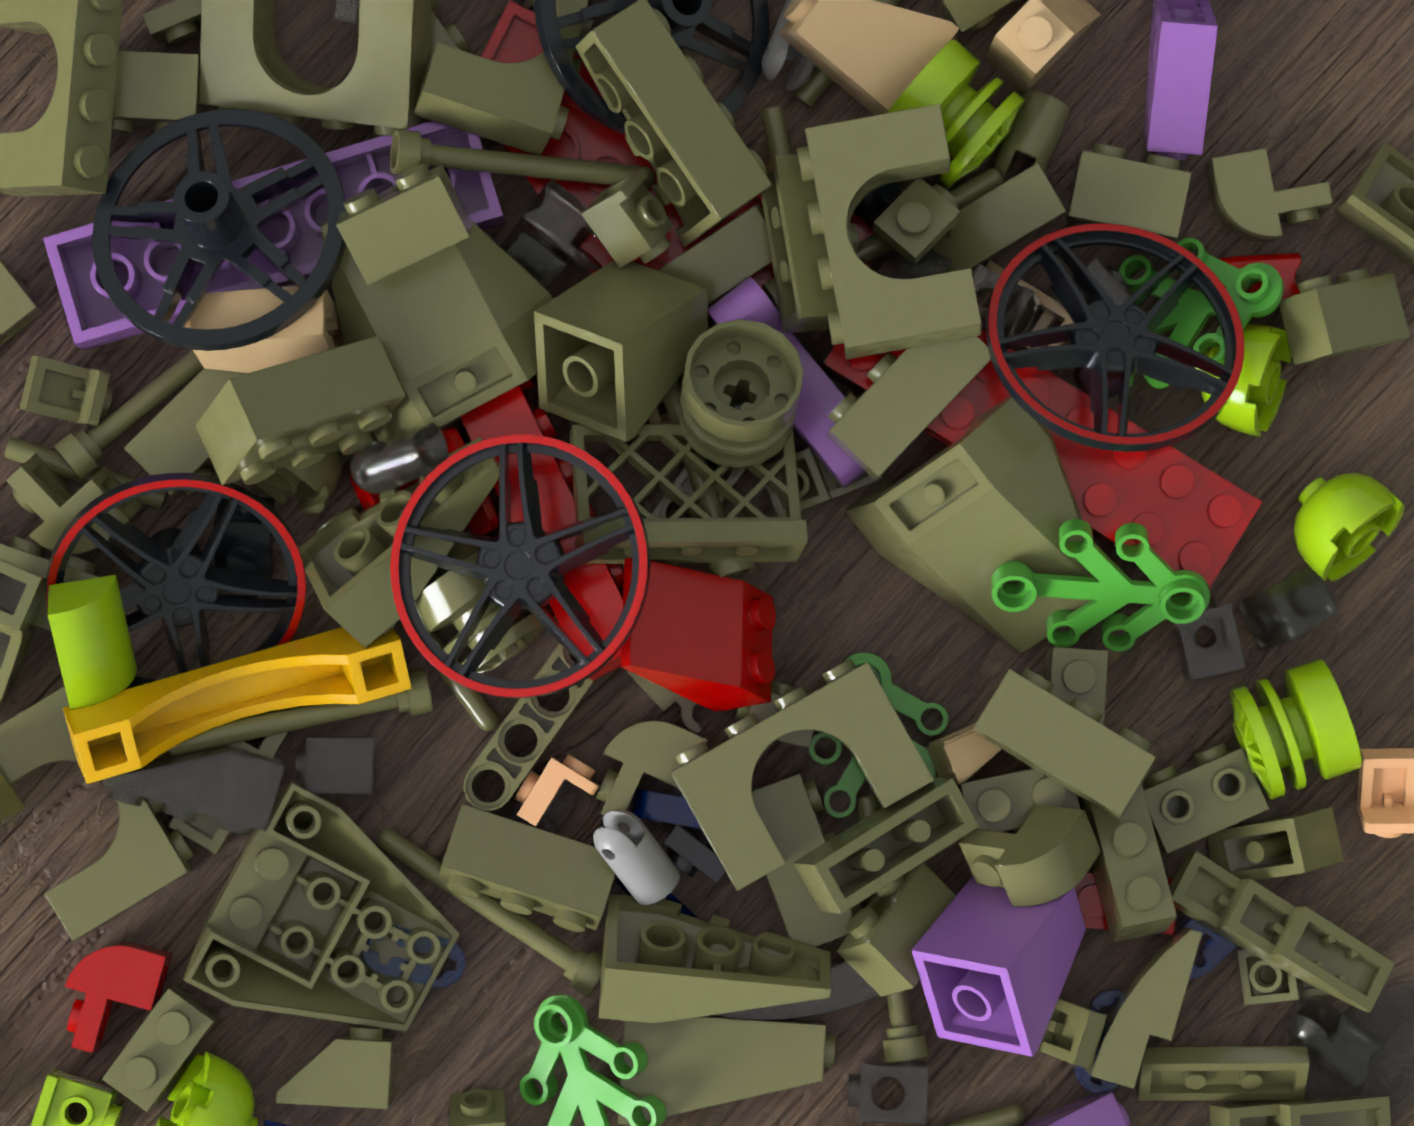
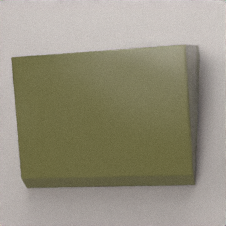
[1334,142,1414,269]

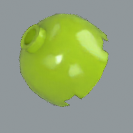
[1195,324,1292,437]
[1293,472,1405,581]
[157,1051,258,1126]

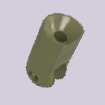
[994,90,1071,177]

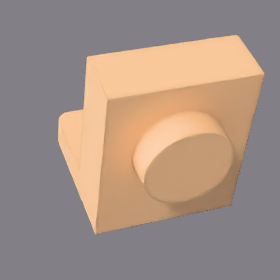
[1356,748,1414,838]
[514,754,600,826]

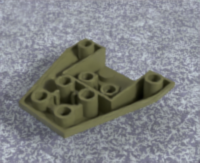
[321,184,553,445]
[845,395,1094,654]
[183,782,460,1032]

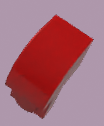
[65,943,173,1053]

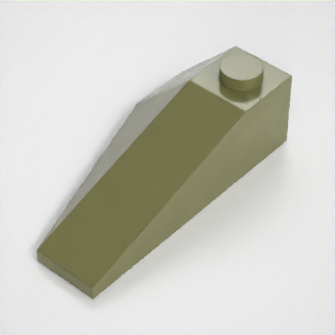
[299,437,499,648]
[598,894,831,1024]

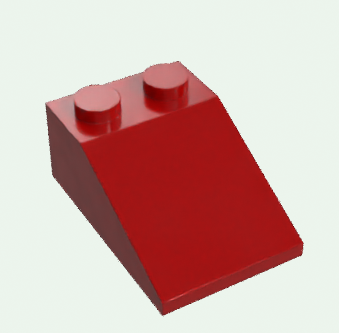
[621,557,776,712]

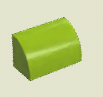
[47,575,137,709]

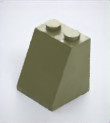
[534,261,708,442]

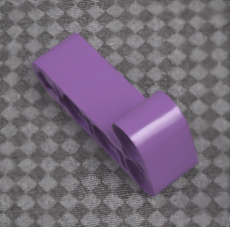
[708,276,865,489]

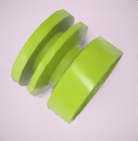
[887,39,1025,189]
[1230,658,1362,800]

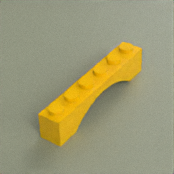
[63,627,412,784]

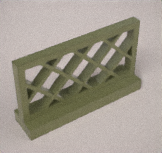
[569,424,808,564]

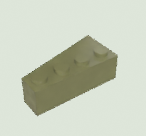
[575,0,772,247]

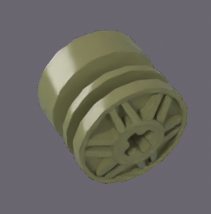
[678,319,804,468]
[415,551,556,673]

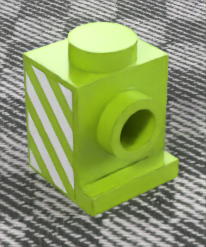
[31,1070,123,1126]

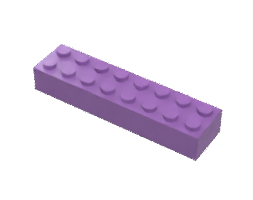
[43,121,506,350]

